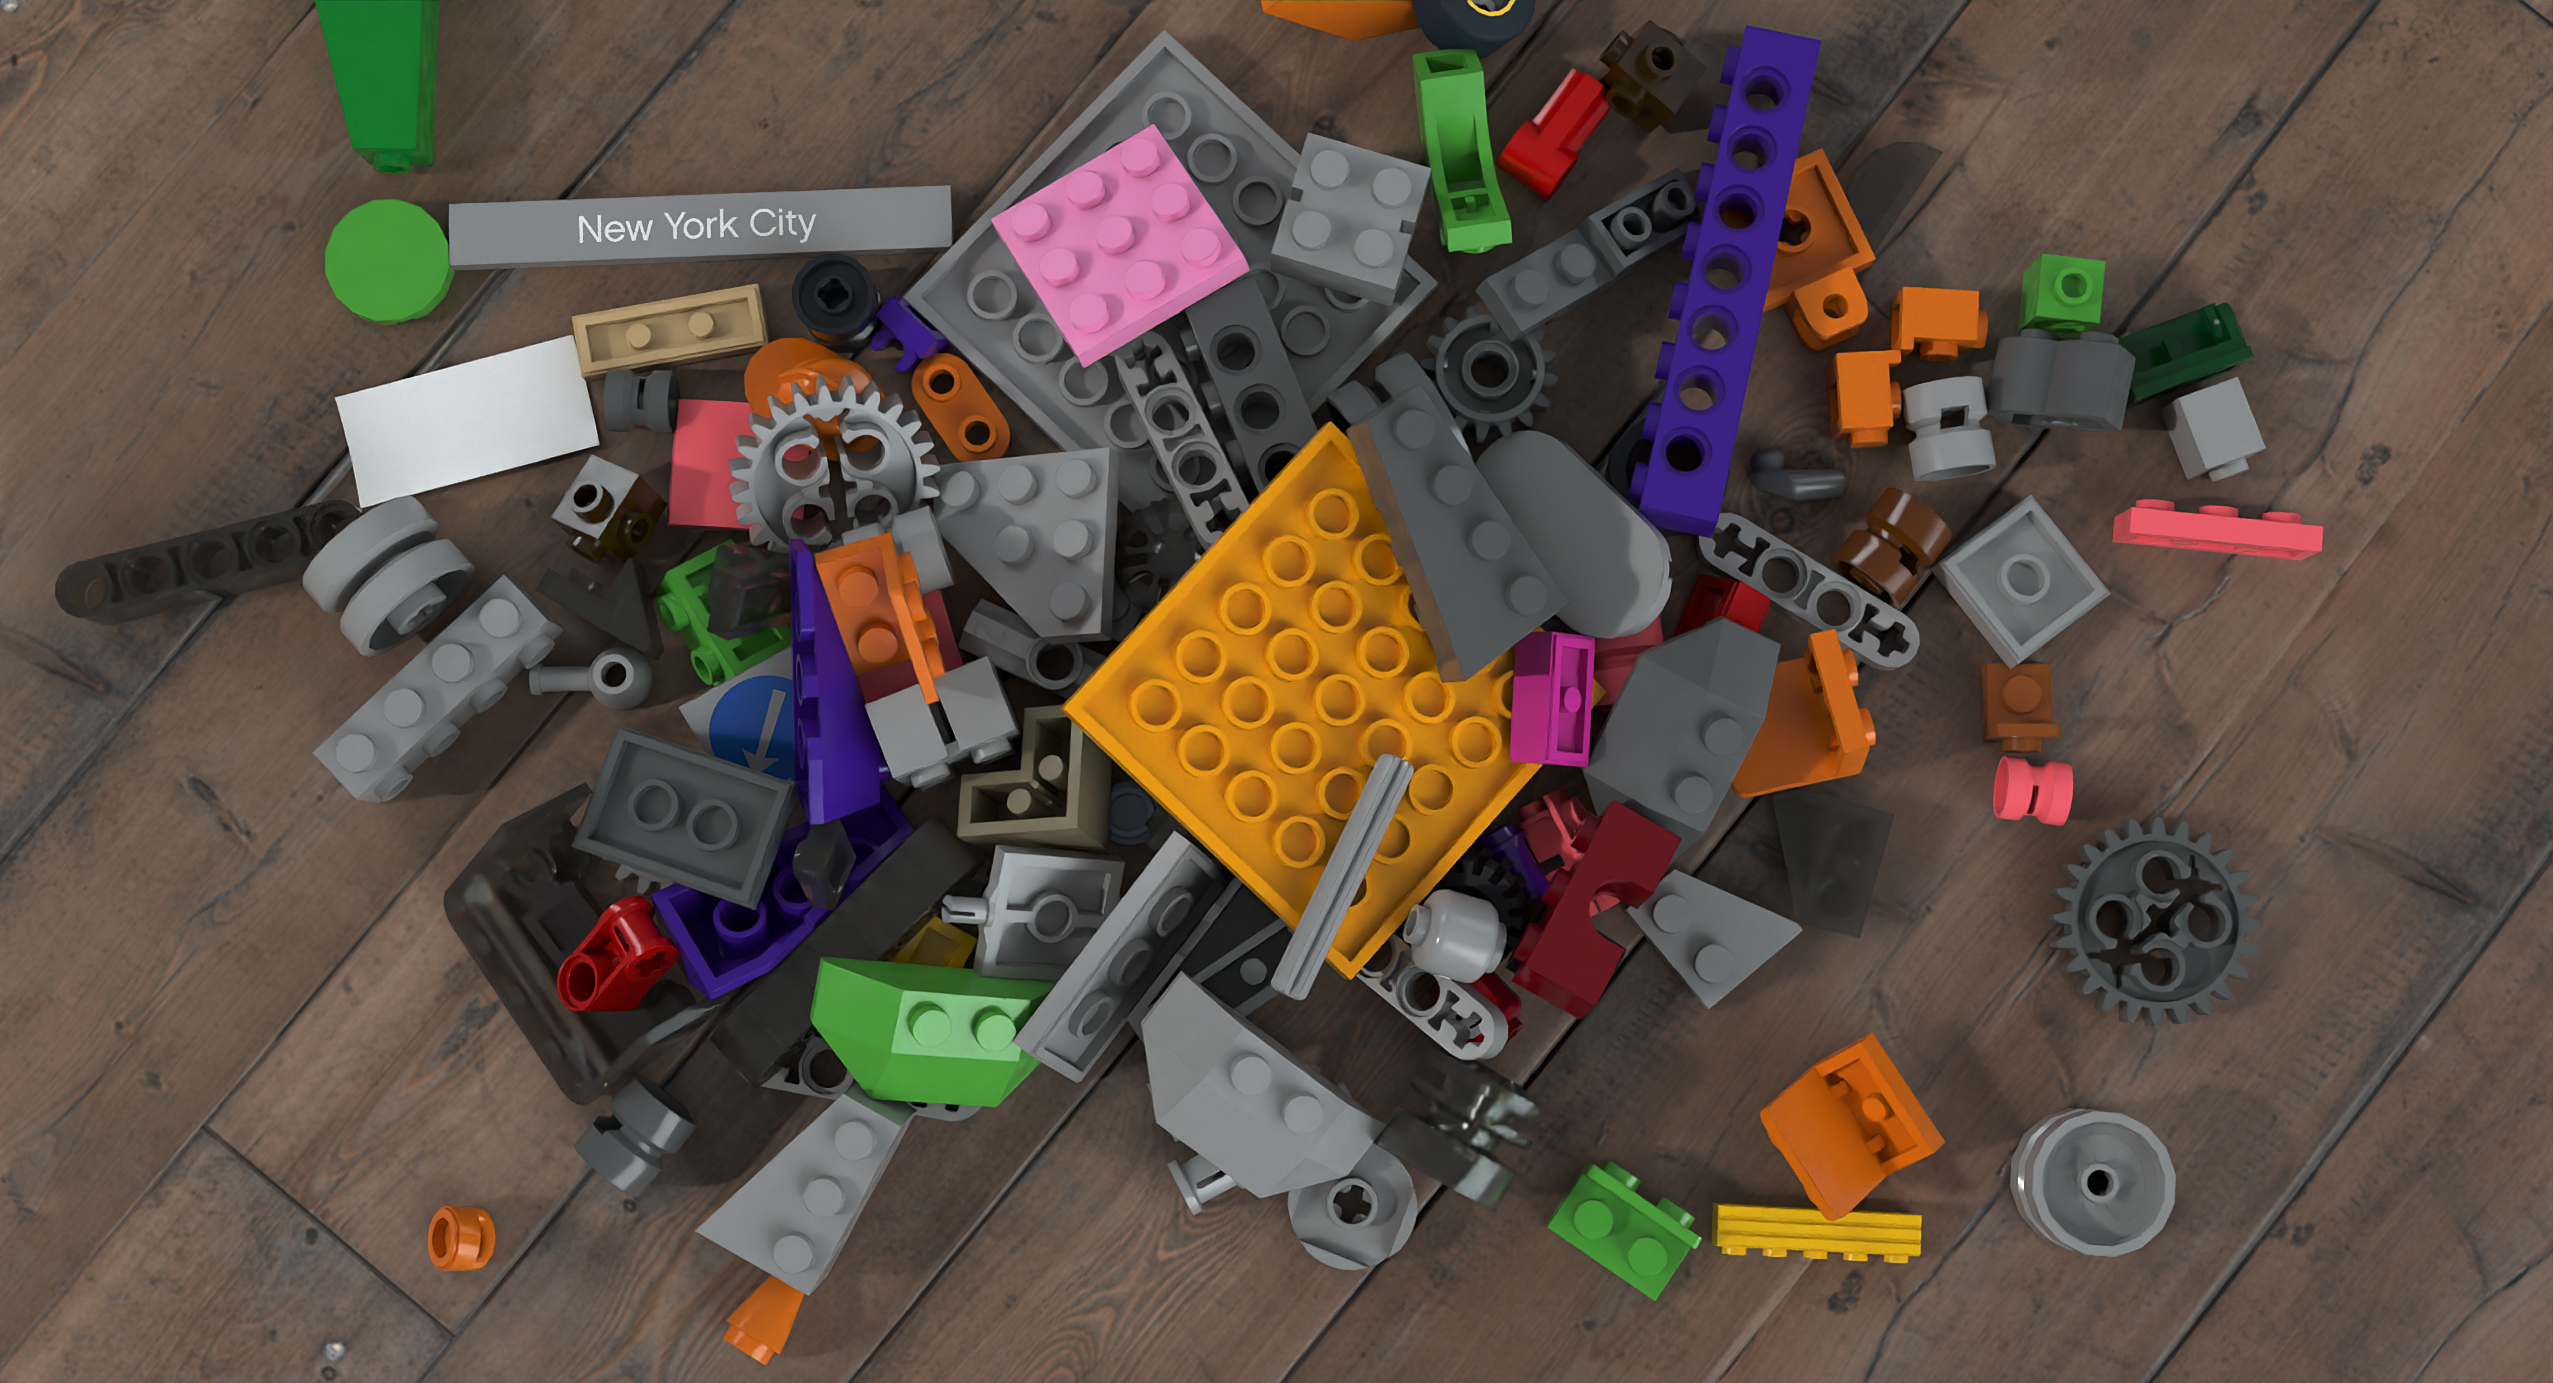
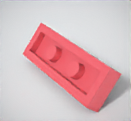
[2112,499,2323,561]

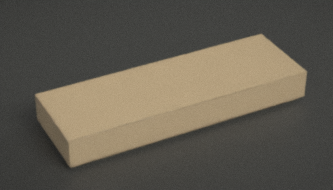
[572,283,770,382]

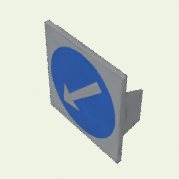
[679,646,794,783]

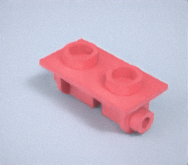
[1518,787,1622,917]

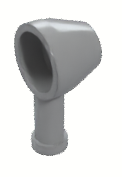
[529,647,654,711]

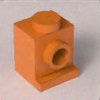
[1888,286,1988,362]
[1825,350,1901,449]

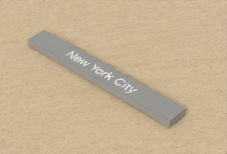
[449,185,954,271]

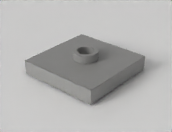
[1931,495,2111,670]

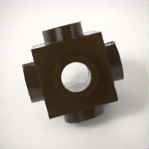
[1597,20,1707,133]
[551,454,668,567]

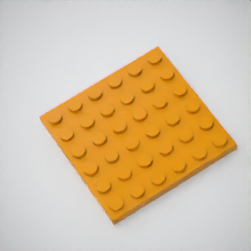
[1060,421,1607,980]

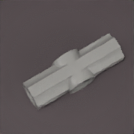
[958,598,1107,700]

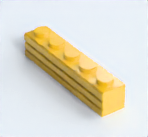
[1711,1203,1922,1263]

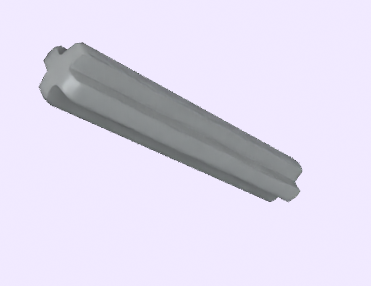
[1271,753,1414,1000]

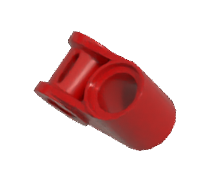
[557,896,679,1013]

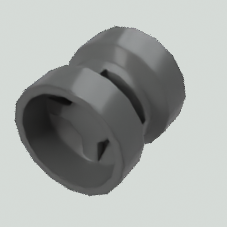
[603,368,680,434]

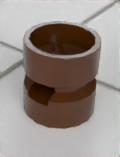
[1832,487,1953,609]

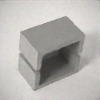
[1271,132,1431,307]
[864,656,1023,793]

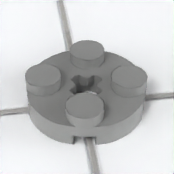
[1287,1142,1418,1270]

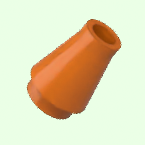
[722,1275,805,1366]

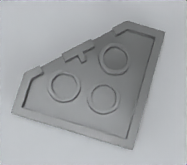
[933,447,1120,645]

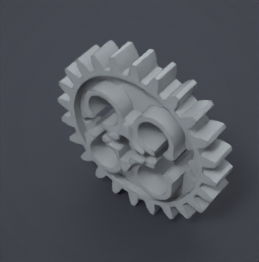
[729,375,940,579]

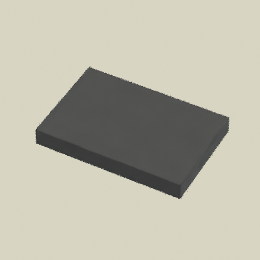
[571,725,801,911]

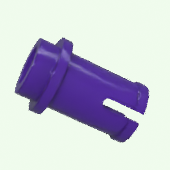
[1479,821,1550,900]

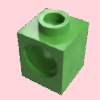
[2018,254,2106,340]

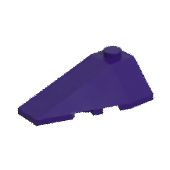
[789,538,890,825]
[651,785,915,1000]

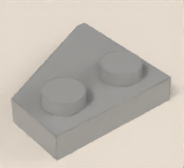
[1623,869,1803,1009]

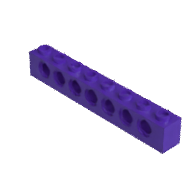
[1628,25,1821,538]

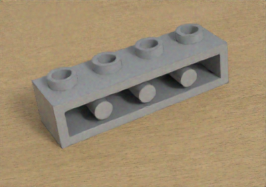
[312,574,565,804]

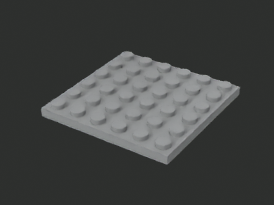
[903,29,1438,558]

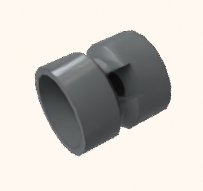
[574,1073,699,1197]

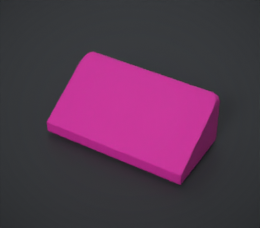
[1509,632,1595,767]

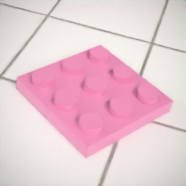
[990,124,1250,369]

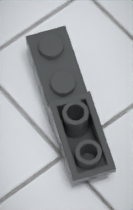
[1476,167,1705,342]

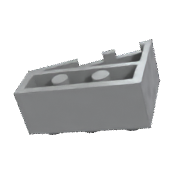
[695,1082,917,1296]

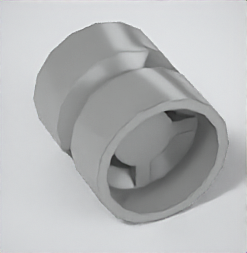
[1901,376,1996,482]
[842,506,955,595]

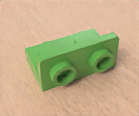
[656,539,791,687]
[1545,1160,1702,1301]

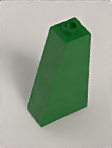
[314,0,439,174]

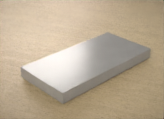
[1013,830,1233,1083]

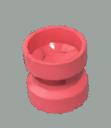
[1993,755,2073,826]

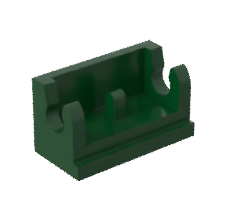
[2118,302,2254,409]

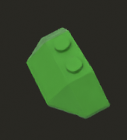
[810,957,1058,1107]

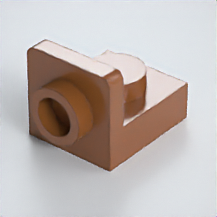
[1981,663,2060,753]

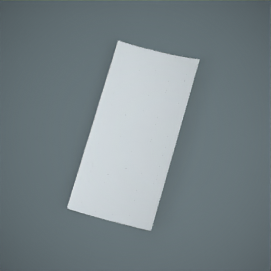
[335,335,600,508]

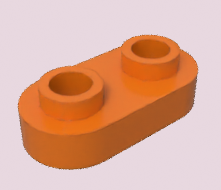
[911,353,1012,463]

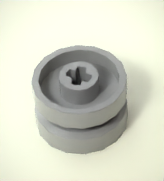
[303,495,475,657]
[2010,1108,2176,1257]

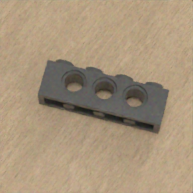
[1176,275,1318,505]

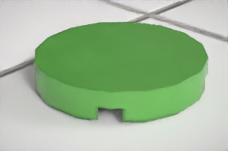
[325,199,455,326]

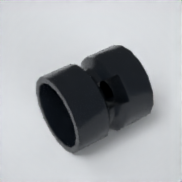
[792,253,885,354]

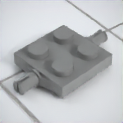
[942,845,1125,981]

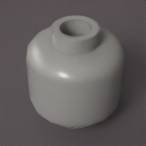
[1403,889,1507,983]

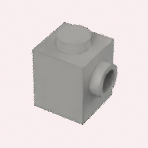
[2160,377,2266,483]

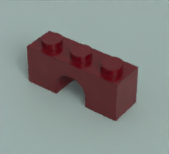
[1511,800,1682,1020]

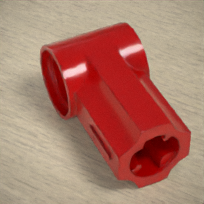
[1496,69,1611,202]

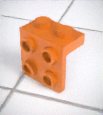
[1731,629,1876,798]
[1760,1032,1945,1222]

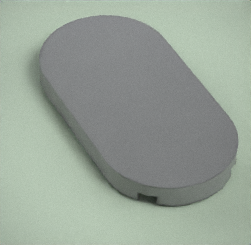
[1475,430,1672,639]

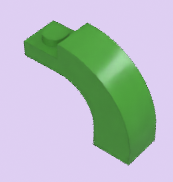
[1412,49,1512,253]

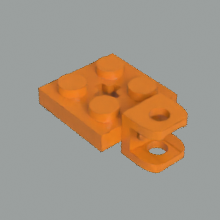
[1720,148,1876,353]

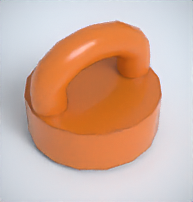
[428,1205,496,1271]

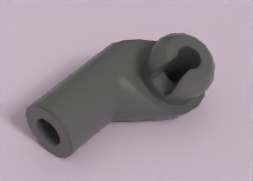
[1749,449,1845,501]

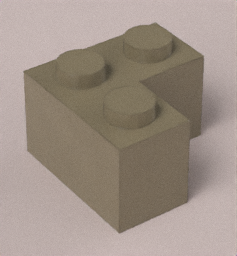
[957,705,1112,858]

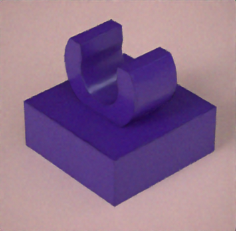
[870,296,951,373]

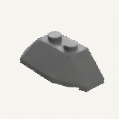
[1581,616,1781,866]

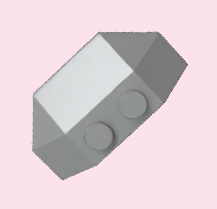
[1141,970,1386,1198]

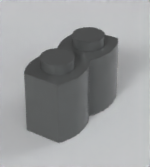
[1986,328,2136,433]

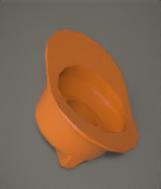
[744,338,886,461]

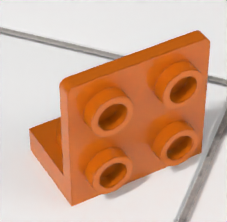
[815,531,946,705]

